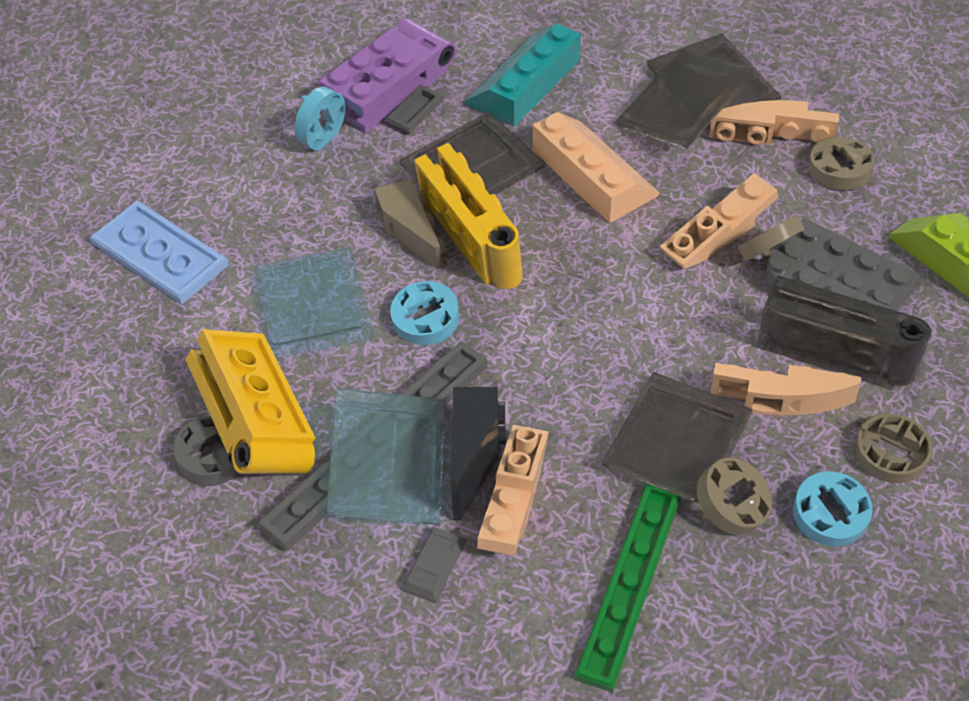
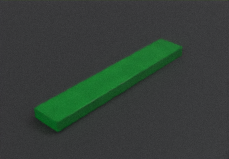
[574,482,682,693]

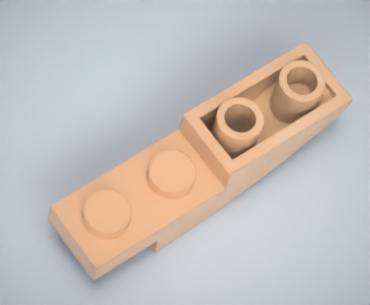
[709,100,839,145]
[660,173,778,269]
[710,363,862,415]
[477,425,549,556]

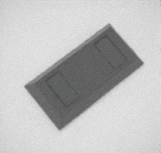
[385,85,445,134]
[401,527,467,603]

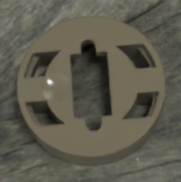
[809,137,875,191]
[737,215,805,262]
[855,414,933,483]
[697,458,772,535]

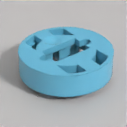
[295,87,346,150]
[390,281,460,345]
[793,471,873,546]

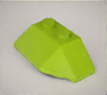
[888,213,969,297]

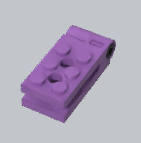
[319,18,456,134]

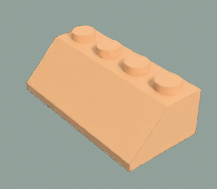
[532,112,659,223]

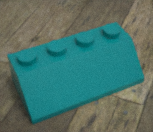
[465,23,581,127]

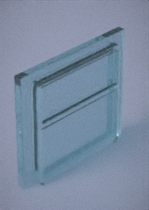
[254,247,375,359]
[326,388,445,526]

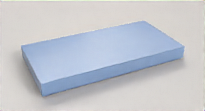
[89,200,229,305]

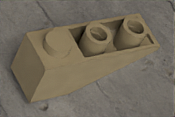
[374,179,445,268]

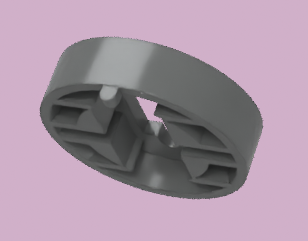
[173,416,239,486]

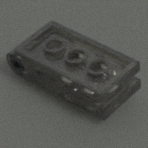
[756,275,931,390]

